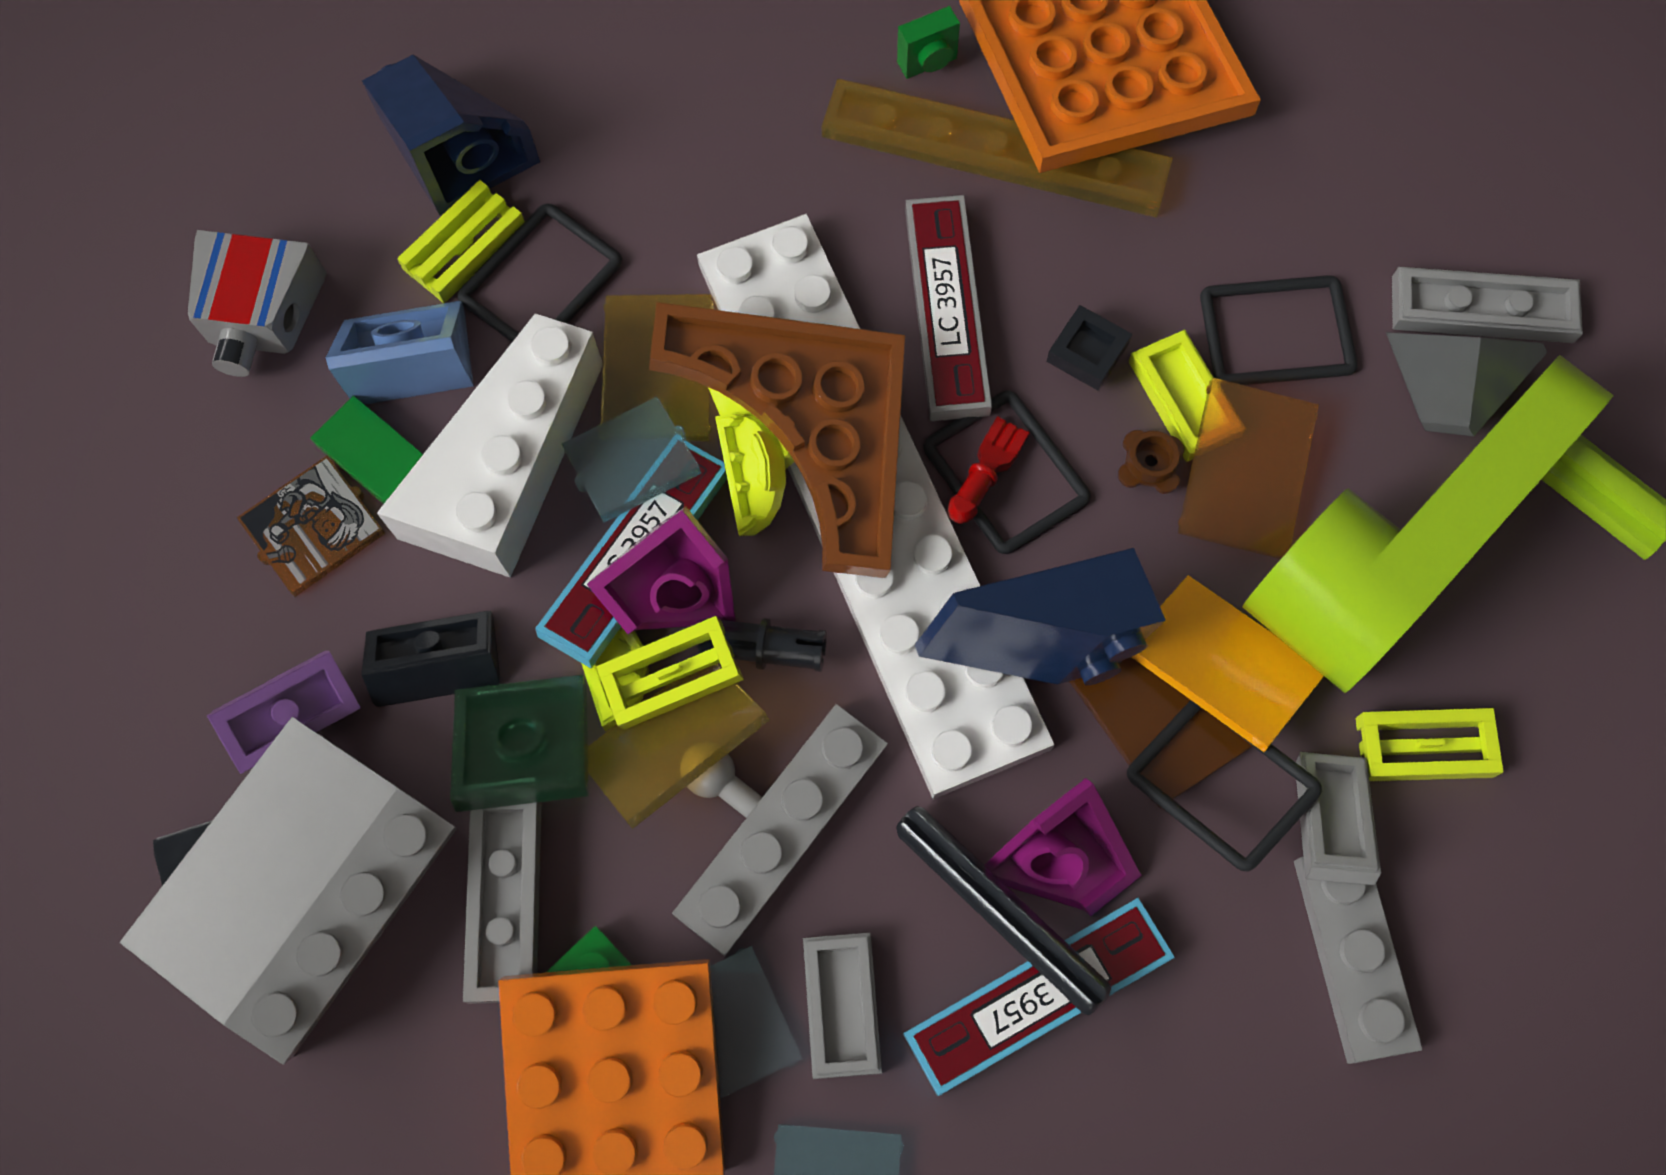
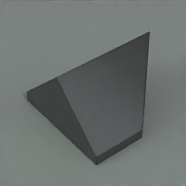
[1386,332,1547,436]

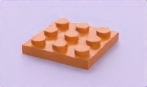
[498,959,725,1175]

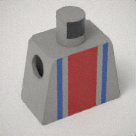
[188,230,327,377]

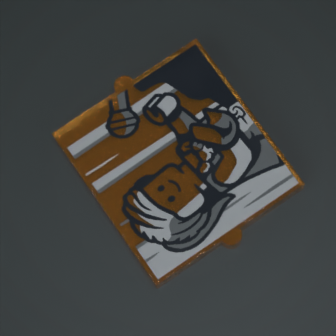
[237,456,386,597]

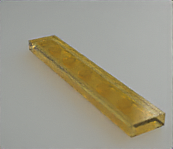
[822,78,1173,218]

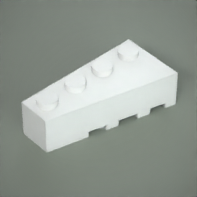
[377,314,603,578]

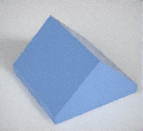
[325,301,474,405]

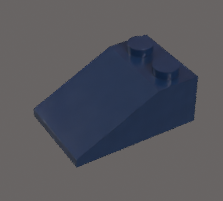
[915,548,1166,685]

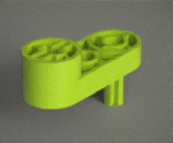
[1242,355,1666,693]

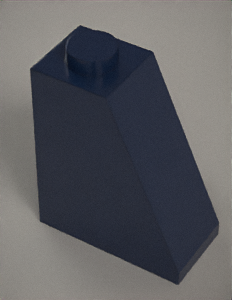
[361,54,540,215]

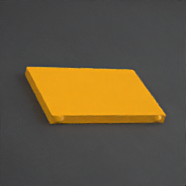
[1131,575,1324,752]

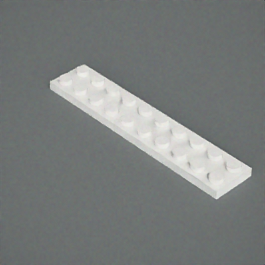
[697,214,1054,800]

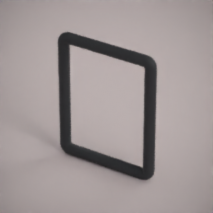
[458,203,622,342]
[1200,275,1358,386]
[923,391,1091,554]
[1127,700,1322,872]

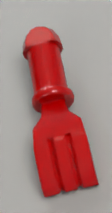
[948,416,1030,524]

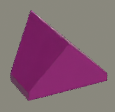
[587,506,736,634]
[984,778,1141,917]

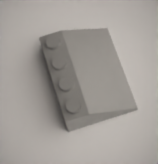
[119,717,457,1065]

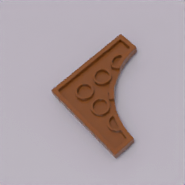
[649,302,905,578]

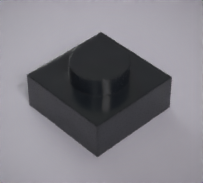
[1046,305,1132,391]

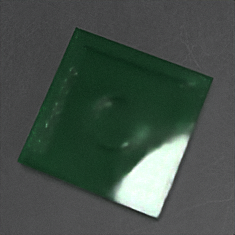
[450,675,589,812]

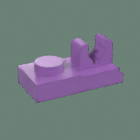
[206,650,361,774]

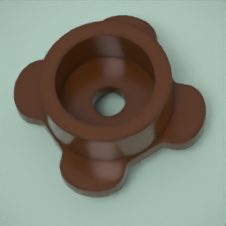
[1118,430,1184,494]

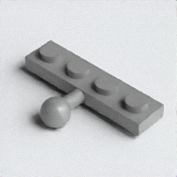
[672,704,888,956]

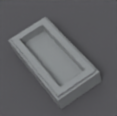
[1296,752,1381,885]
[803,933,882,1079]

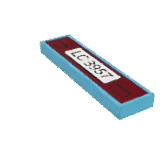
[535,436,727,668]
[903,898,1175,1097]

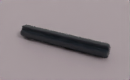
[896,806,1112,1015]

